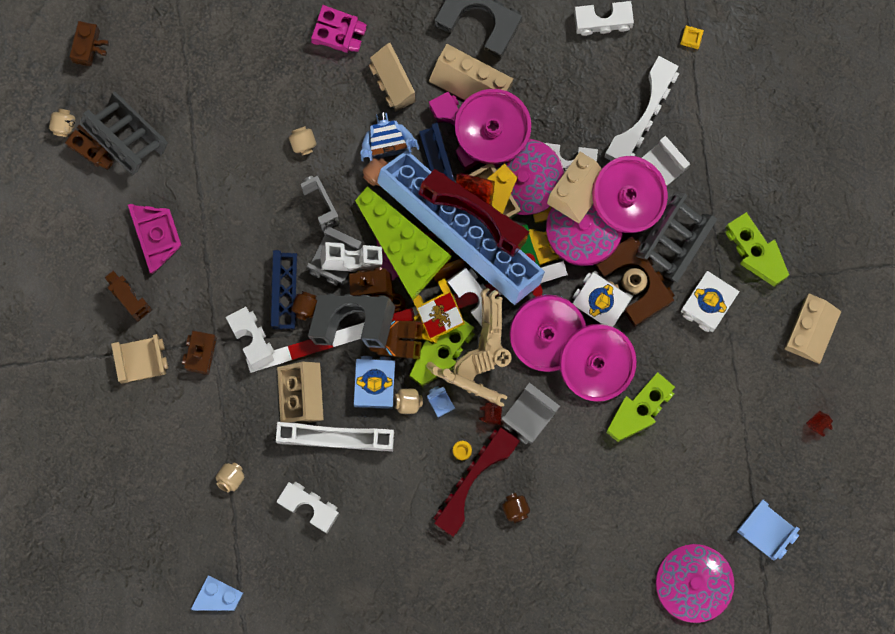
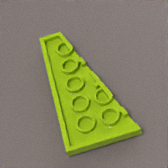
[355,186,451,300]

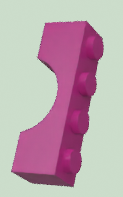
[429,91,481,171]

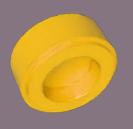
[453,441,472,461]

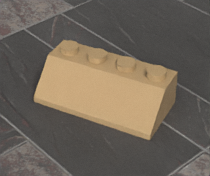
[429,44,513,101]

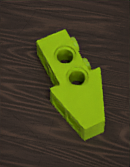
[725,212,789,287]
[410,320,475,387]
[606,372,675,442]

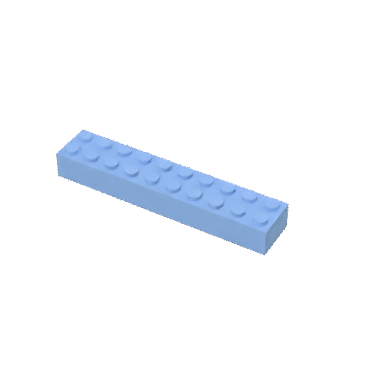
[377,150,545,305]

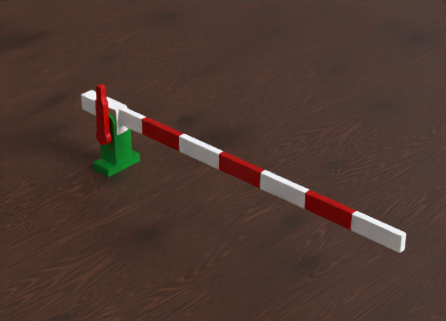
[246,224,568,373]

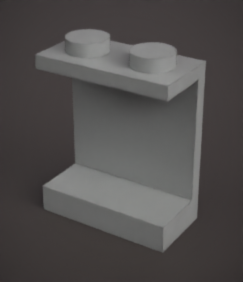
[300,176,340,232]
[307,226,362,286]
[501,383,560,444]

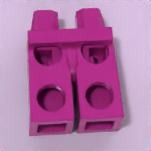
[311,5,367,53]

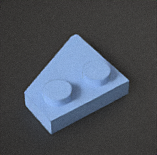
[191,575,243,611]

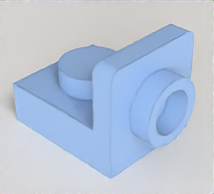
[427,386,455,418]

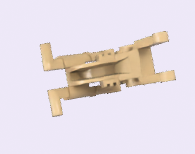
[426,288,511,406]

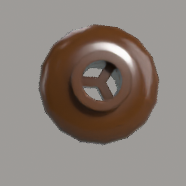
[291,291,317,321]
[502,493,530,523]

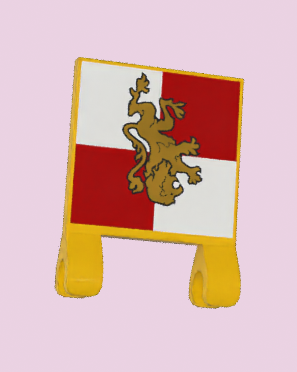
[412,279,465,340]

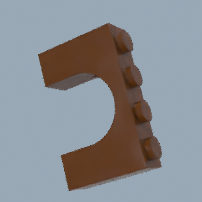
[593,237,675,327]

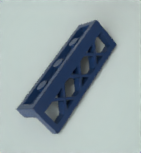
[419,123,455,182]
[271,250,297,329]

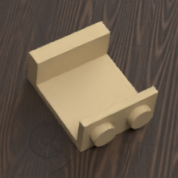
[111,334,168,384]

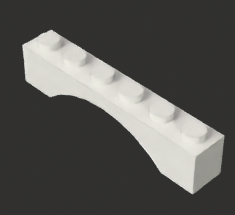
[605,56,680,161]
[276,422,394,452]

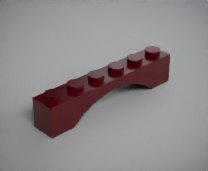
[419,169,529,257]
[433,428,520,538]

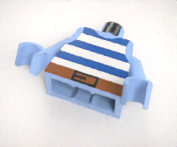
[361,113,419,161]

